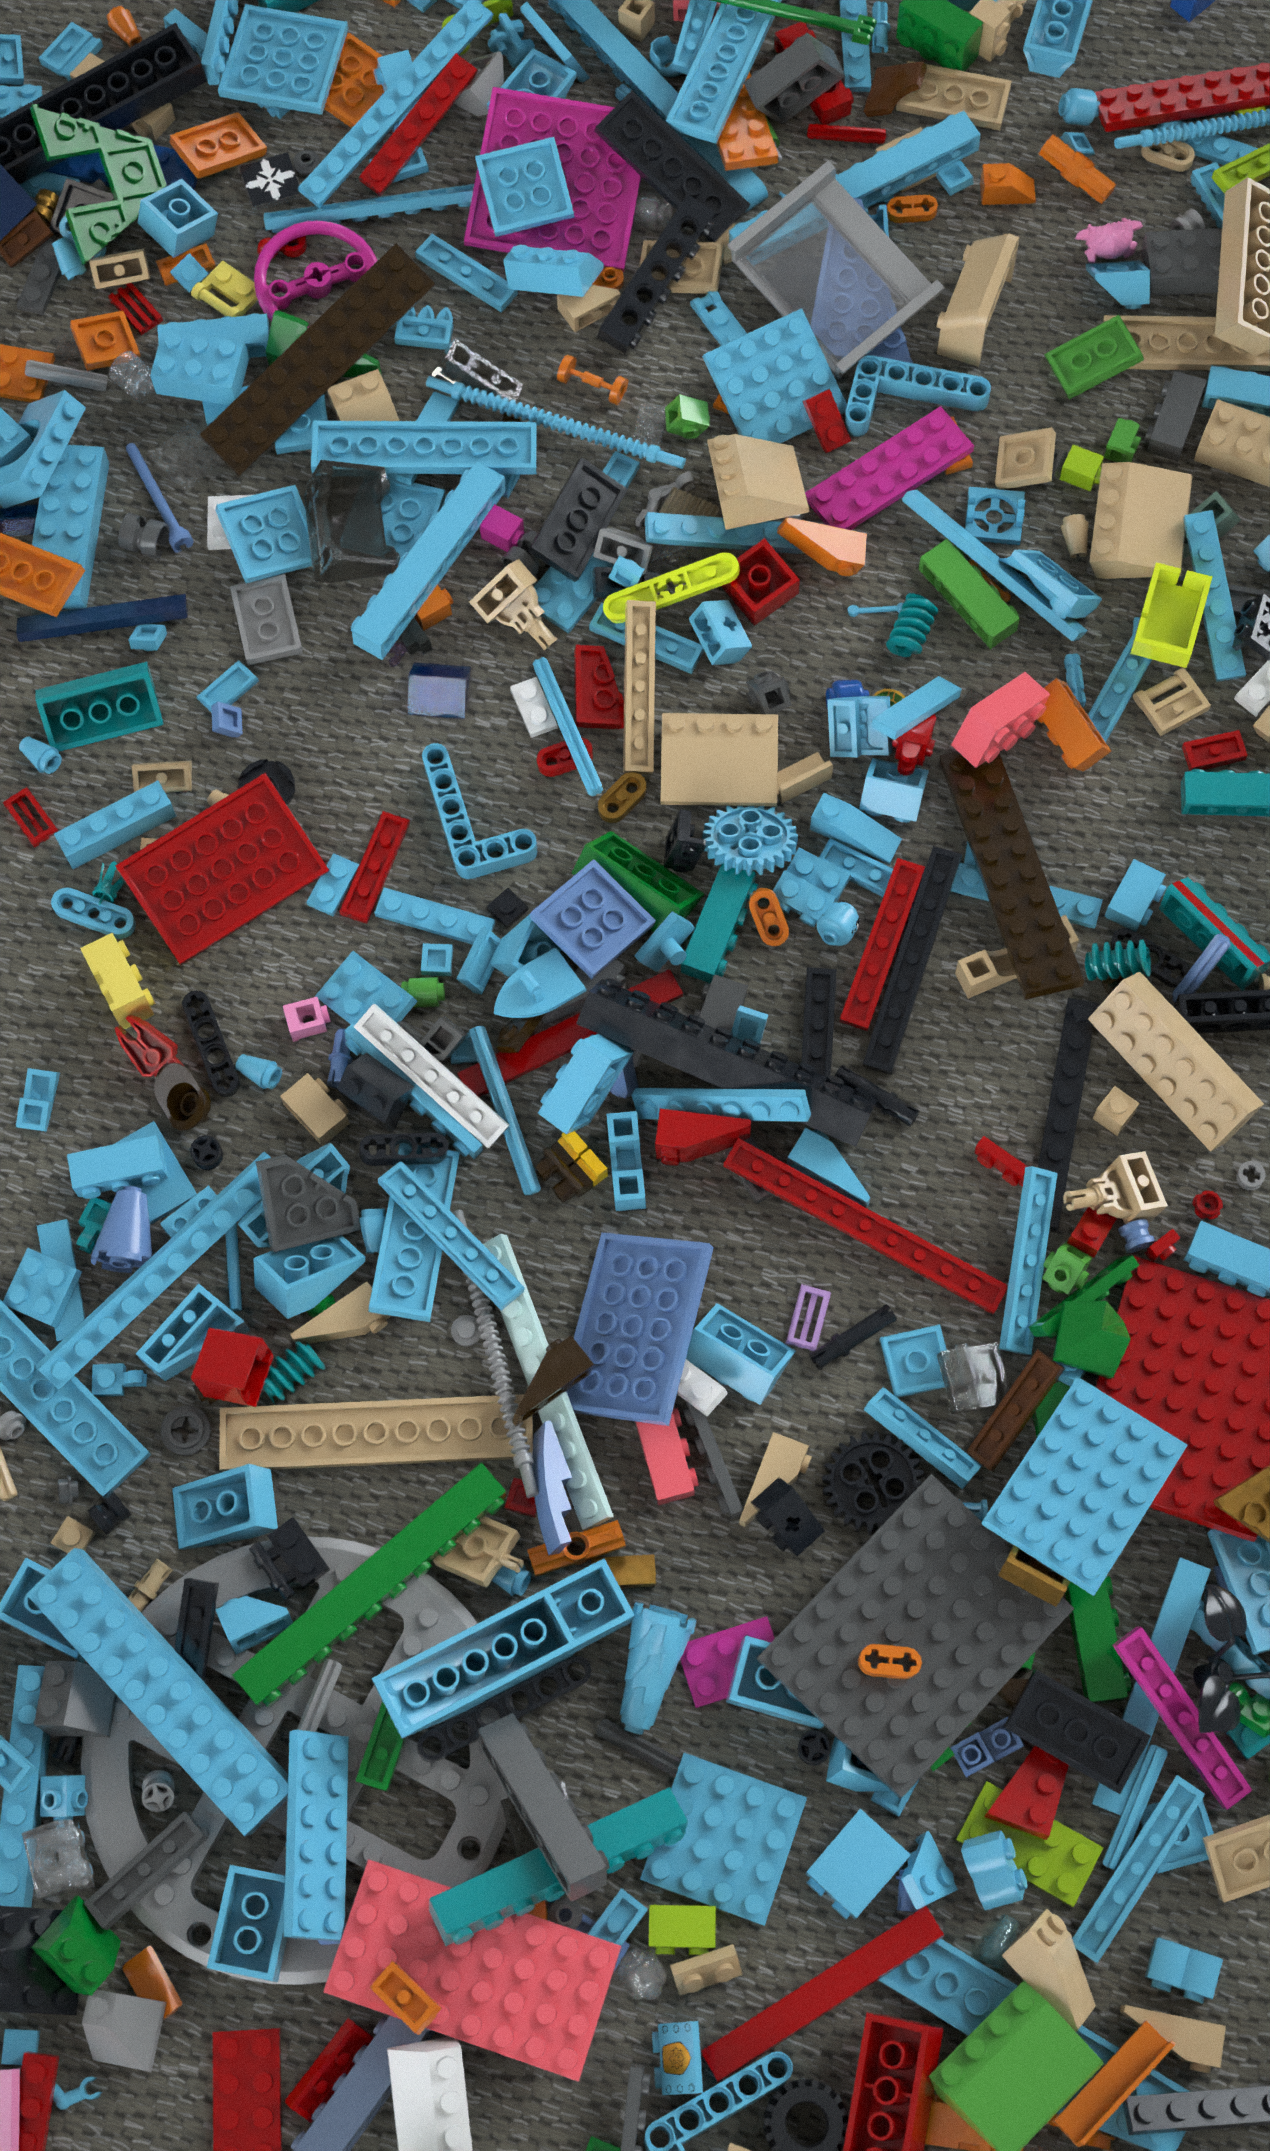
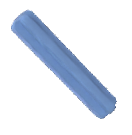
[1172,933,1231,1002]

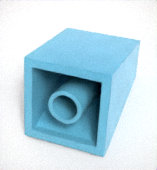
[805,1809,911,1919]

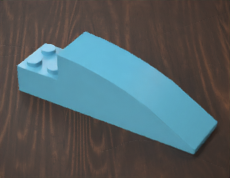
[372,1558,635,1739]

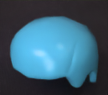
[649,36,682,77]

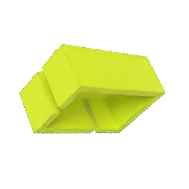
[1130,562,1212,668]

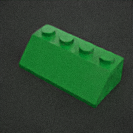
[571,831,705,932]

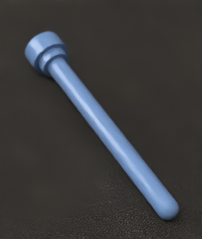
[126,443,194,553]

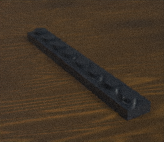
[863,846,962,1075]
[1037,997,1098,1230]

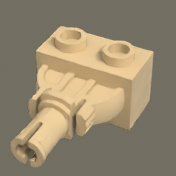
[969,0,1027,62]
[469,559,558,651]
[1063,1151,1167,1224]

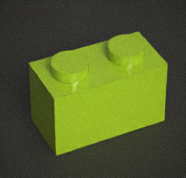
[649,1905,716,1955]

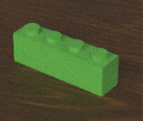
[919,539,1020,649]

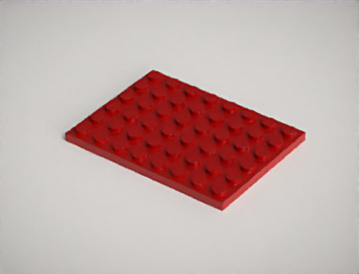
[1095,1256,1270,1542]

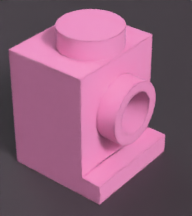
[283,997,331,1042]

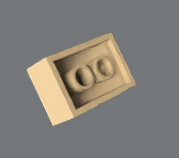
[327,369,399,421]
[1002,1909,1096,2032]

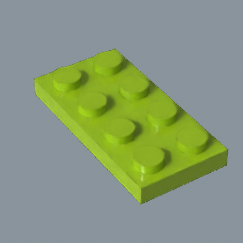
[956,1781,1104,1907]

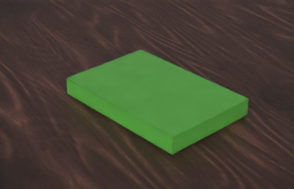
[1044,315,1144,400]

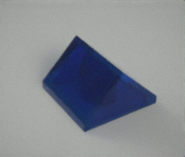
[408,662,471,719]

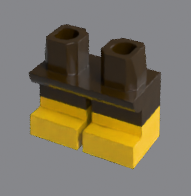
[534,1131,608,1203]

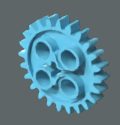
[702,806,798,876]

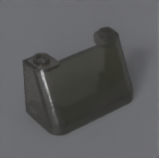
[304,460,400,584]

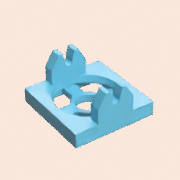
[965,487,1025,545]

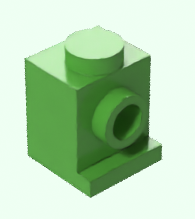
[1104,418,1141,462]

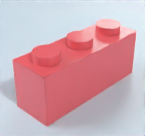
[635,1408,699,1505]

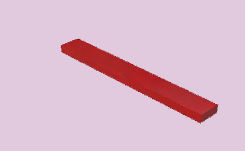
[457,969,683,1097]
[700,1906,945,2083]

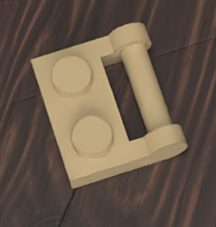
[1133,668,1211,736]

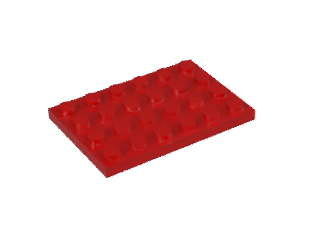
[115,773,329,966]

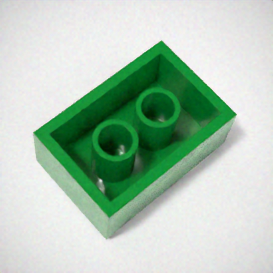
[896,0,983,71]

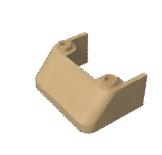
[936,234,1020,367]

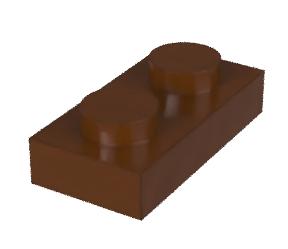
[0,211,54,268]

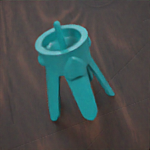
[92,861,126,905]

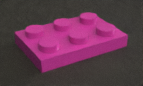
[680,1616,775,1708]

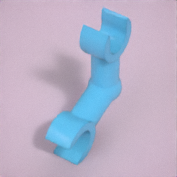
[53,2077,102,2110]

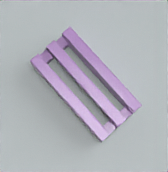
[786,1284,831,1351]

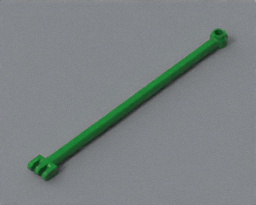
[711,0,877,45]

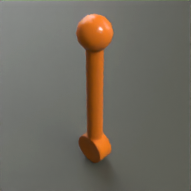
[968,558,1011,602]

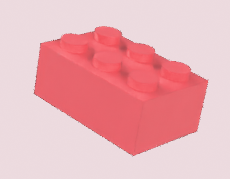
[951,672,1050,768]

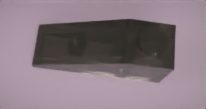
[432,339,524,402]

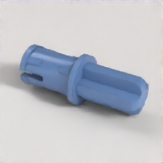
[327,1029,352,1088]

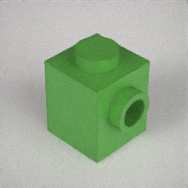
[665,394,710,439]

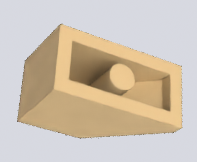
[557,285,621,332]

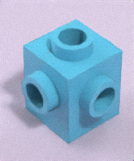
[39,1775,88,1823]

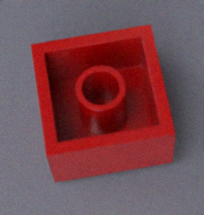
[721,538,800,626]

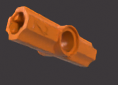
[1039,135,1117,204]
[527,1520,626,1577]

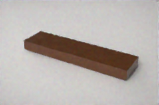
[966,1349,1065,1471]

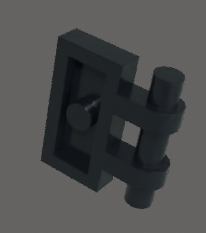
[249,1517,331,1601]

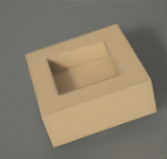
[51,1516,95,1554]

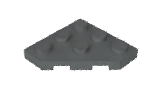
[256,1154,361,1252]

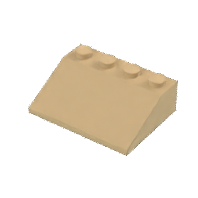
[707,434,809,530]
[1090,462,1192,579]
[660,713,778,806]

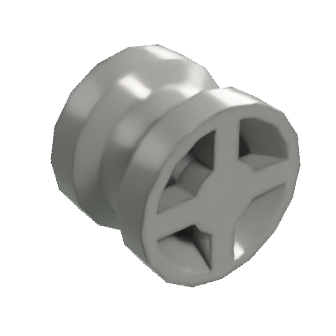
[1170,209,1205,231]
[141,1770,175,1812]

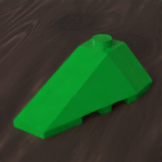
[265,310,382,378]

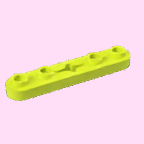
[603,552,740,624]

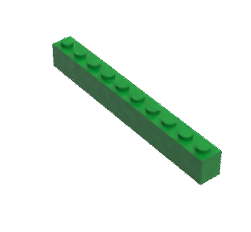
[1032,1382,1131,1704]
[232,1463,506,1709]

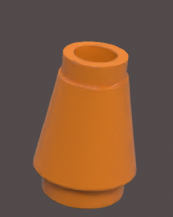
[107,6,142,47]

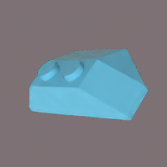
[238,1143,350,1248]

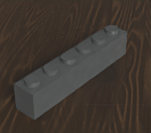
[478,1713,610,1902]

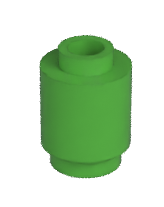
[401,977,445,1008]

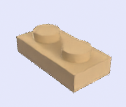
[670,1944,743,1996]

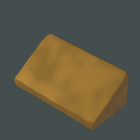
[591,1554,656,1588]

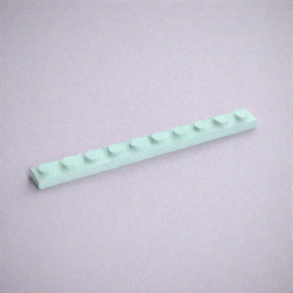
[483,1234,614,1530]

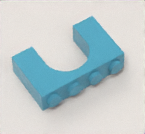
[0,390,86,509]

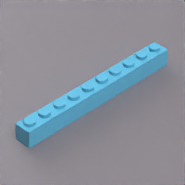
[163,8,291,119]
[1190,1599,1270,1701]

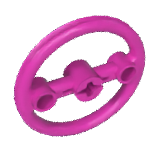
[254,221,378,328]

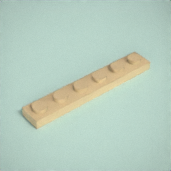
[623,600,656,774]

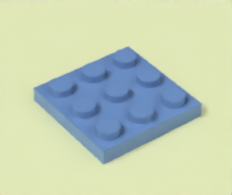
[529,859,656,979]

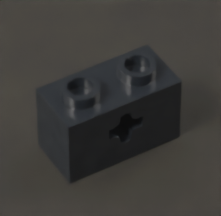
[751,1477,825,1556]

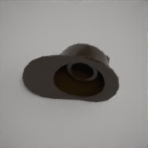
[154,1063,211,1131]

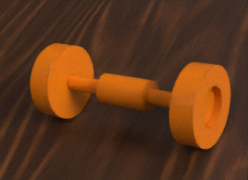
[557,354,628,405]

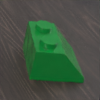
[31,1895,121,1996]

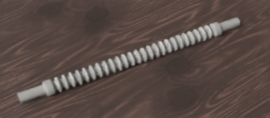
[452,1210,539,1498]

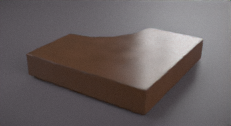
[864,61,927,117]

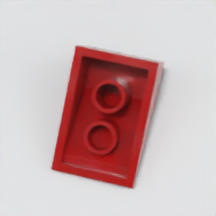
[655,1108,751,1166]

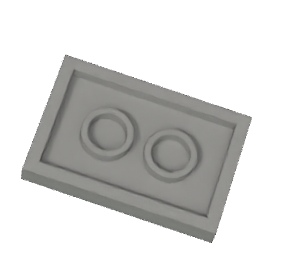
[230,574,303,665]

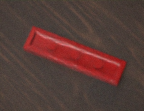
[339,811,410,924]

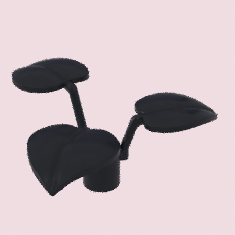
[1193,1584,1270,1733]

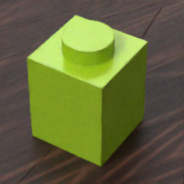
[1059,445,1104,492]

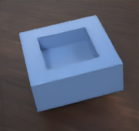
[211,701,243,737]

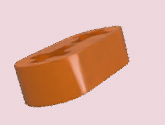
[887,195,938,223]
[858,1644,922,1679]

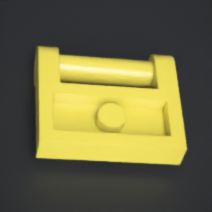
[191,260,258,317]

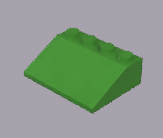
[928,1980,1104,2151]

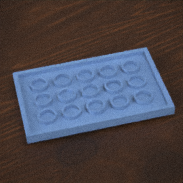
[566,1232,714,1426]

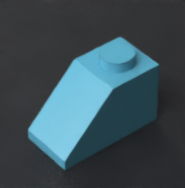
[216,1596,293,1654]

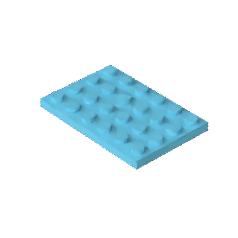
[981,1376,1187,1596]

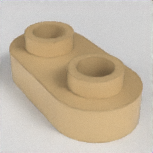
[1141,139,1195,172]

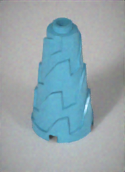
[620,1602,697,1735]

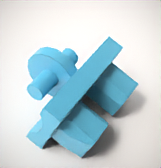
[488,13,535,68]

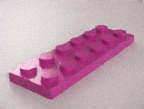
[805,406,974,530]

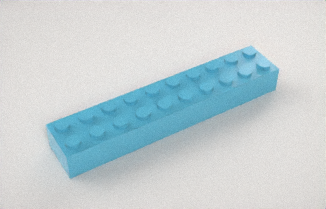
[26,1548,288,1836]

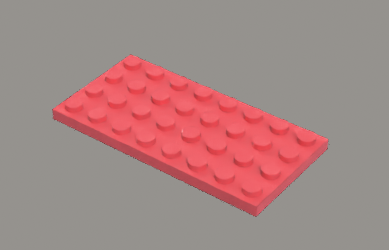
[323,1859,622,2082]

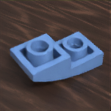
[950,1716,1025,1777]

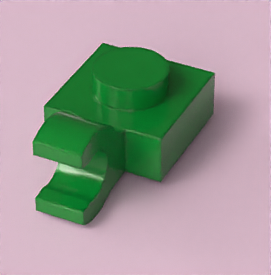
[1229,1682,1270,1738]

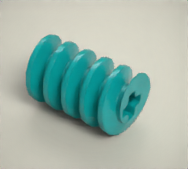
[886,593,938,657]
[1085,939,1151,981]
[263,1341,326,1404]

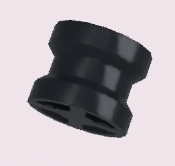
[190,1135,223,1170]
[797,1730,831,1766]

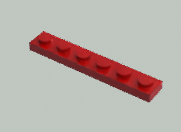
[359,53,477,197]
[840,858,925,1031]

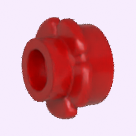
[1192,1191,1223,1220]

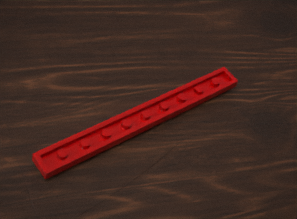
[723,1138,1008,1315]

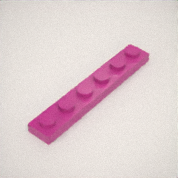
[1112,1626,1252,1810]

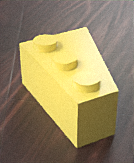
[80,933,156,1029]

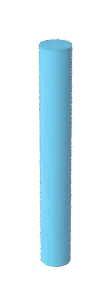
[225,1223,242,1311]

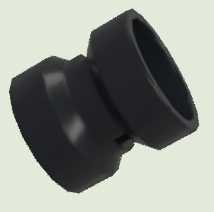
[87,1490,132,1535]

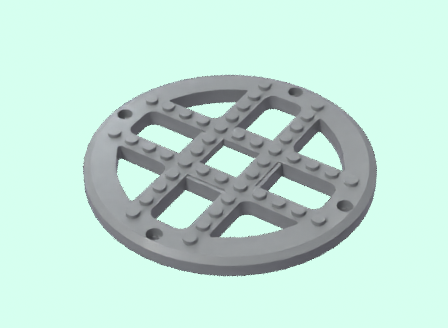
[81,1537,515,1985]

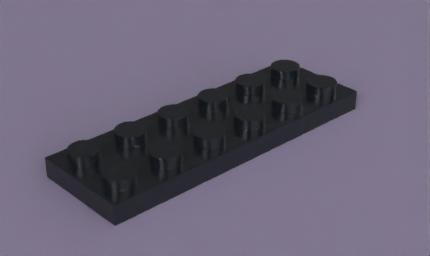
[594,90,750,242]

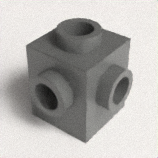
[746,671,792,714]

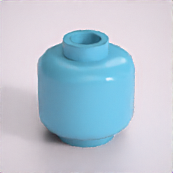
[1059,88,1100,126]

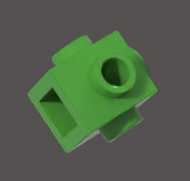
[1042,1241,1093,1295]

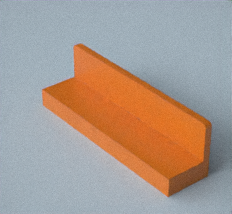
[1053,2021,1176,2147]

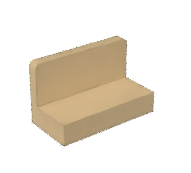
[777,752,833,804]

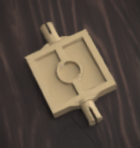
[433,1516,524,1588]

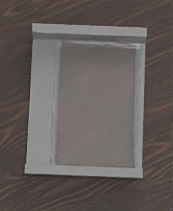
[728,160,944,379]

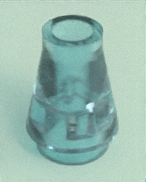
[979,1914,1019,1968]

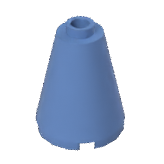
[91,1186,152,1273]

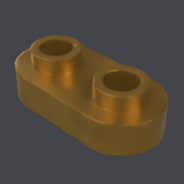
[598,772,646,823]

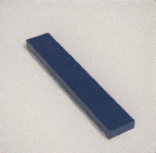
[16,594,188,642]

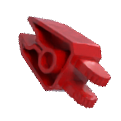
[892,714,936,776]
[115,1015,184,1077]

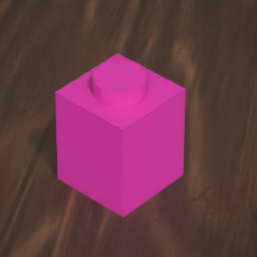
[479,504,525,552]

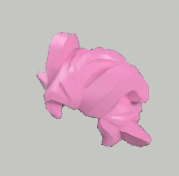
[1076,218,1143,263]

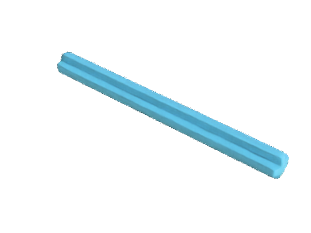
[533,657,603,796]
[469,1026,541,1195]

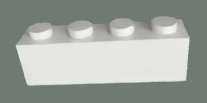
[387,2036,472,2151]

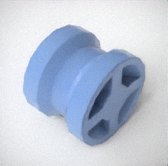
[1118,1219,1156,1253]

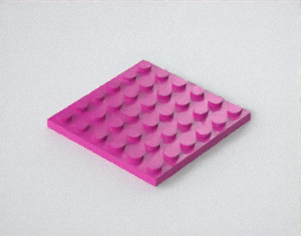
[464,87,641,273]

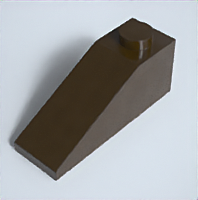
[512,1336,594,1427]

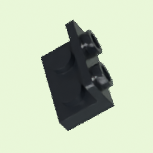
[1232,594,1270,661]
[664,809,706,873]

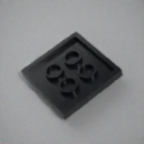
[0,1905,79,2015]

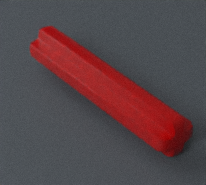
[807,124,886,144]

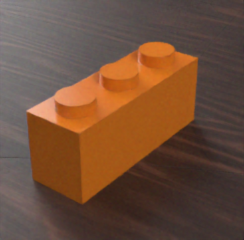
[1037,678,1111,772]

